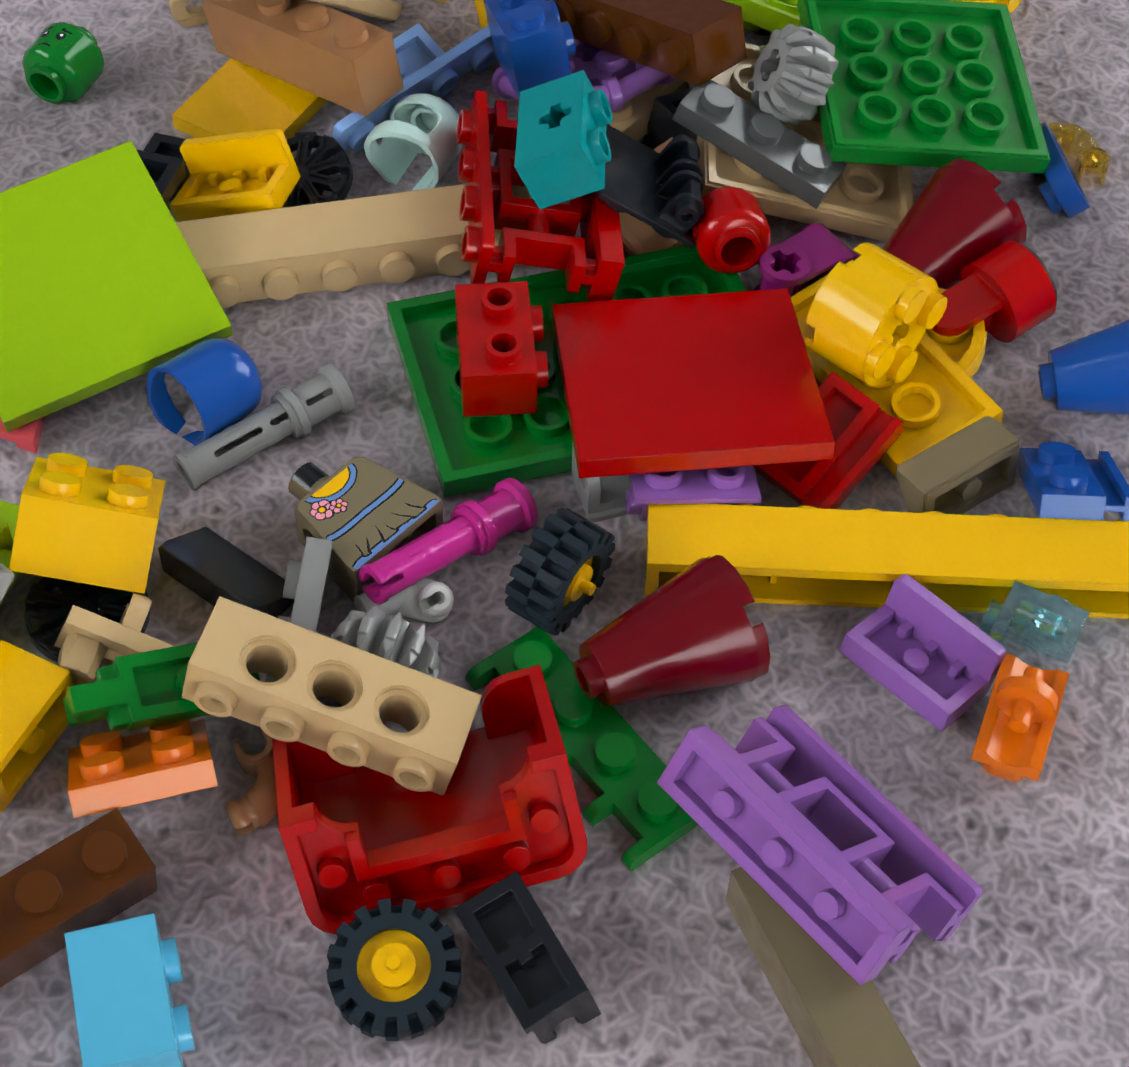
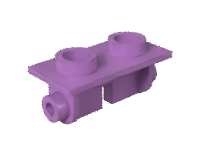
[626,465,762,521]

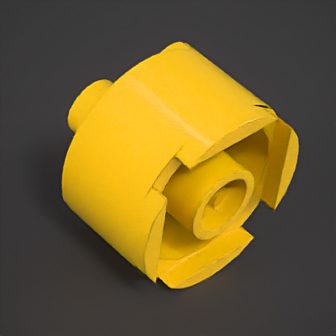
[805,242,947,386]

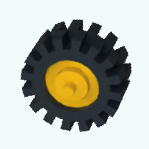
[505,508,615,636]
[326,898,461,1041]

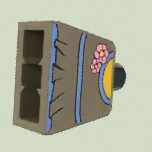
[288,456,443,603]

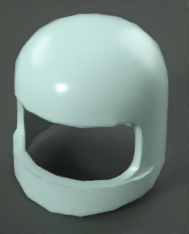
[364,93,464,191]

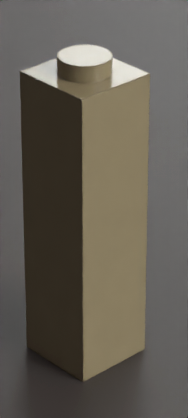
[726,867,921,1067]

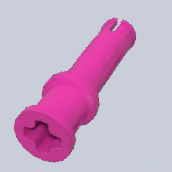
[358,478,538,605]

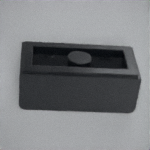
[158,527,294,618]

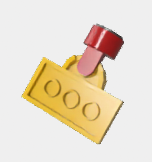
[791,241,1057,478]

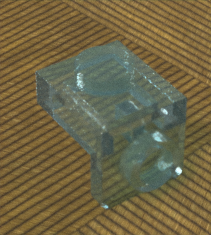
[979,581,1090,664]

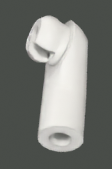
[354,578,454,623]

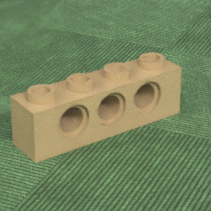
[181,596,482,796]

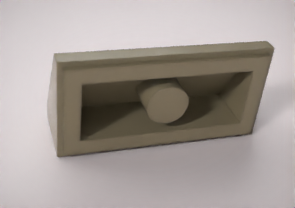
[896,416,1020,515]

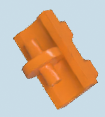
[971,653,1070,782]

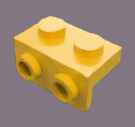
[169,128,301,222]

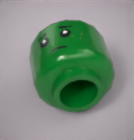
[22,22,104,103]

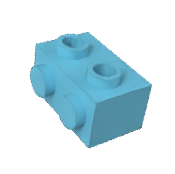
[64,913,195,1067]

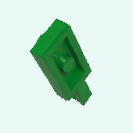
[63,642,261,731]

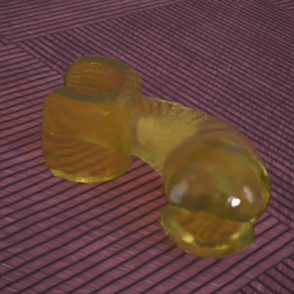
[1048,122,1111,186]

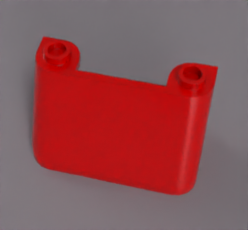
[272,665,587,935]

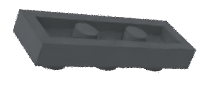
[672,79,847,209]

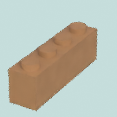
[201,0,404,117]

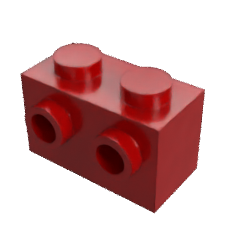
[455,281,548,417]

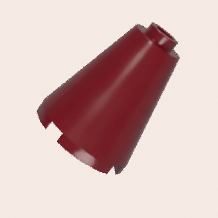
[882,158,1027,290]
[573,555,771,706]

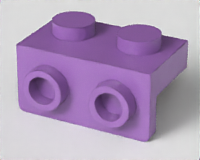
[839,574,1006,732]

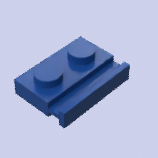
[1017,442,1129,521]

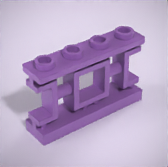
[657,705,982,986]

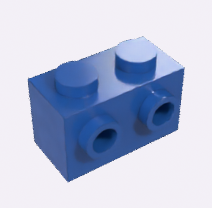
[484,0,576,98]

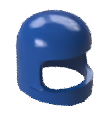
[146,338,262,446]

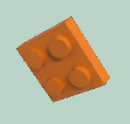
[67,719,218,818]

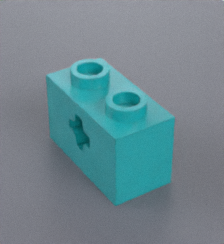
[514,70,613,210]

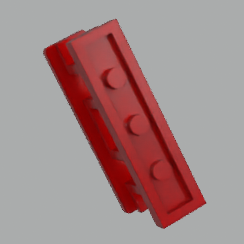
[456,90,625,302]

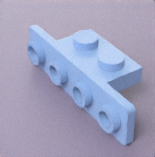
[331,23,496,157]

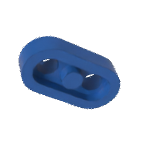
[1034,122,1090,218]

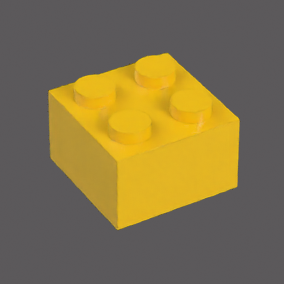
[9,453,166,594]

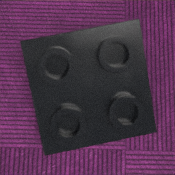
[598,125,704,249]

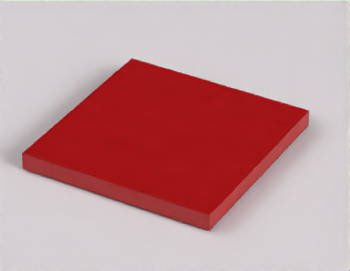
[552,288,835,478]

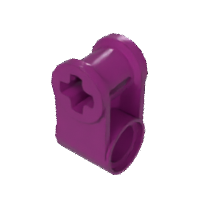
[754,223,859,297]

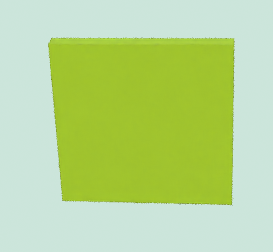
[0,140,233,433]

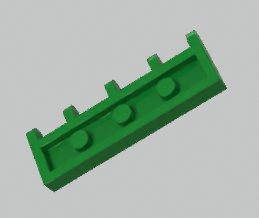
[465,627,699,871]

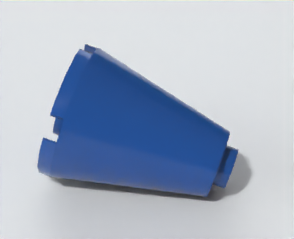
[1038,320,1129,415]

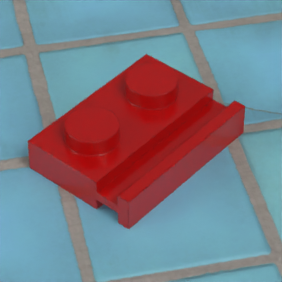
[754,371,904,509]

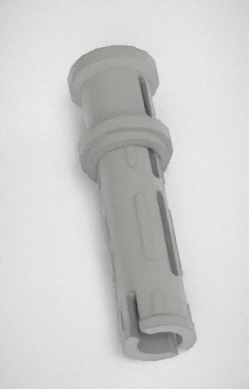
[173,363,356,491]

